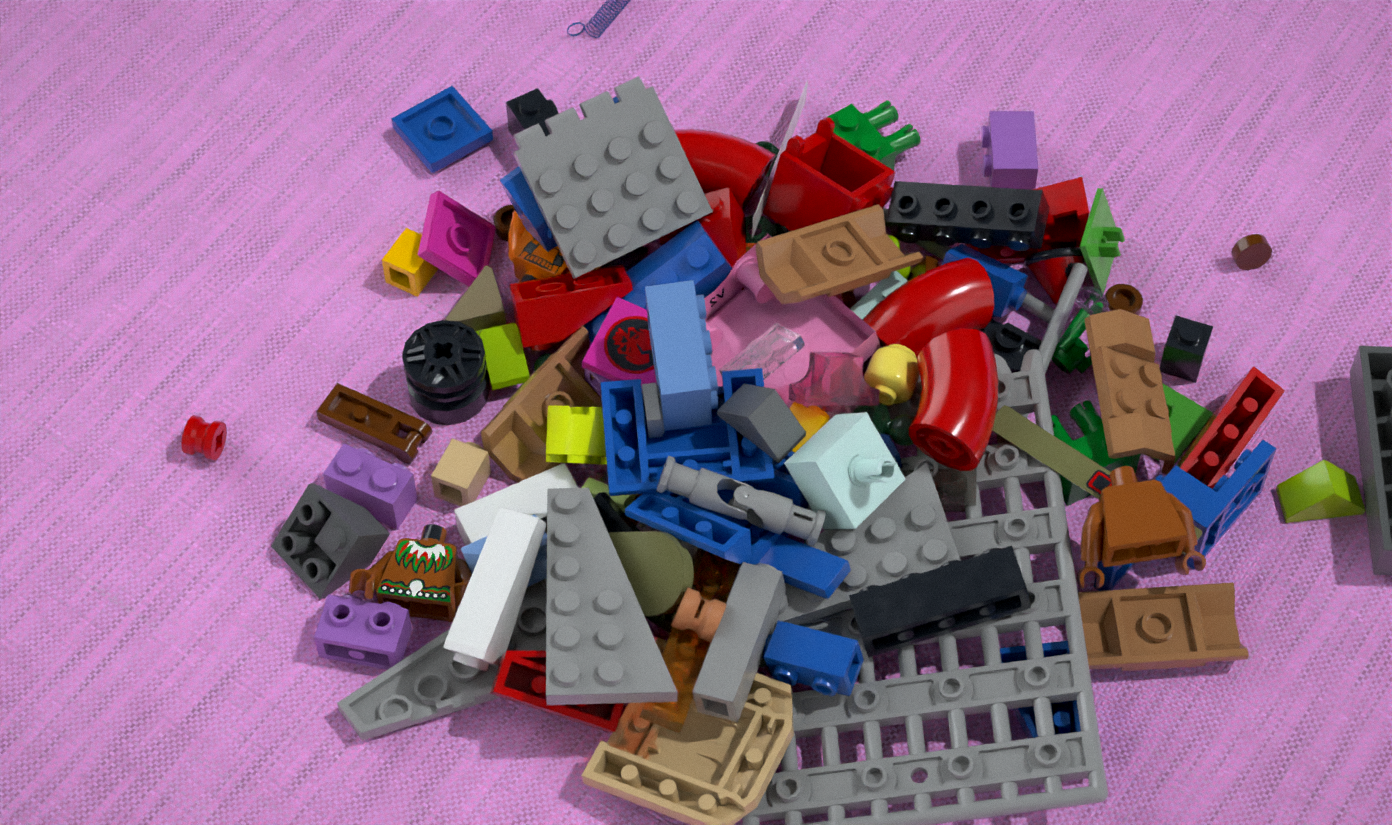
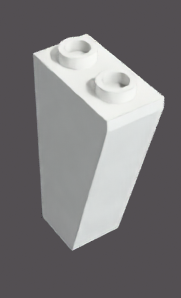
[443,506,547,671]

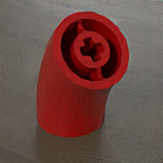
[674,129,776,210]
[862,257,994,358]
[909,328,998,471]

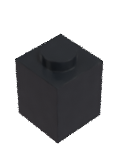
[1159,315,1213,383]

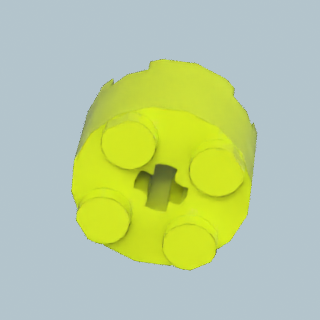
[546,406,607,465]

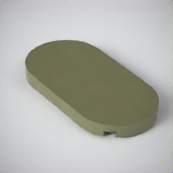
[609,531,694,616]

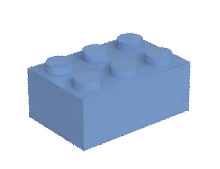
[645,280,718,431]

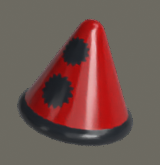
[1024,247,1085,305]

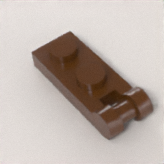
[316,383,432,464]

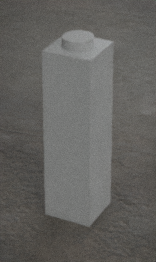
[692,562,786,722]

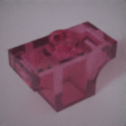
[788,352,880,412]

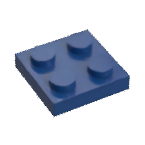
[391,86,494,174]

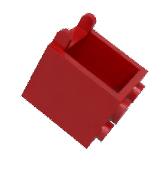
[763,117,896,231]

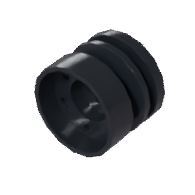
[402,320,490,425]

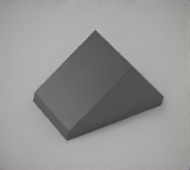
[717,384,806,463]

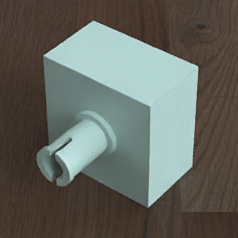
[784,412,906,529]

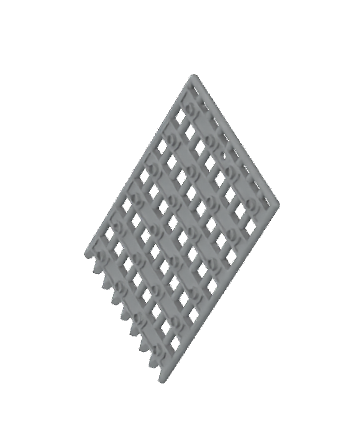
[725,349,1108,825]

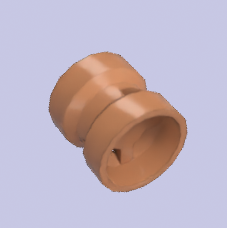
[671,587,727,643]

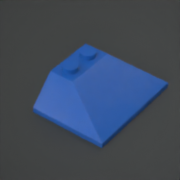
[600,368,774,496]
[625,451,809,565]

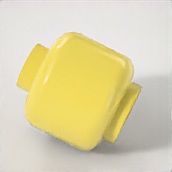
[864,344,920,405]

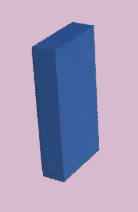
[758,535,851,599]

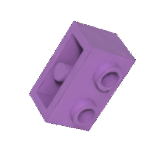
[981,111,1038,190]
[323,444,418,530]
[314,594,412,670]

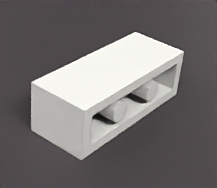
[454,463,578,546]

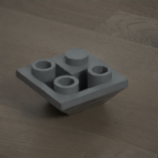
[271,483,390,599]

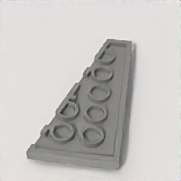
[720,463,961,633]
[546,488,678,705]
[337,578,547,741]

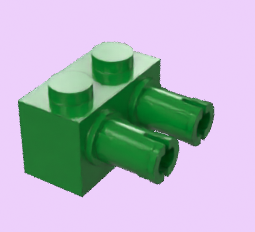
[828,100,921,170]
[1051,400,1141,506]

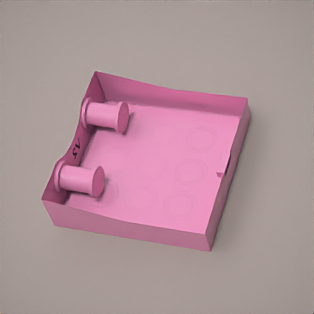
[704,234,881,408]

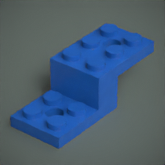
[1093,440,1276,591]

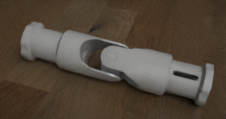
[656,456,825,546]

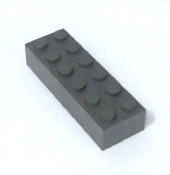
[1349,346,1392,575]

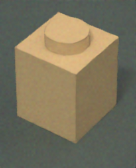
[431,438,491,507]

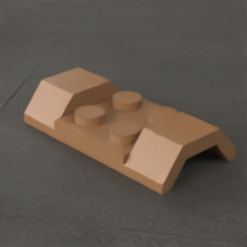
[755,204,923,304]
[1084,309,1175,474]
[481,326,602,482]
[1078,583,1249,671]

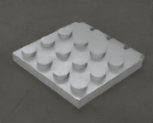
[513,76,713,279]

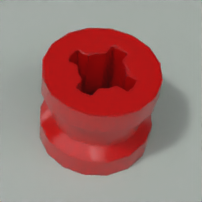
[181,415,227,461]

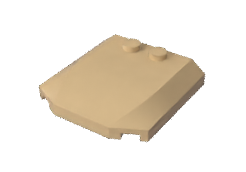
[581,638,794,825]

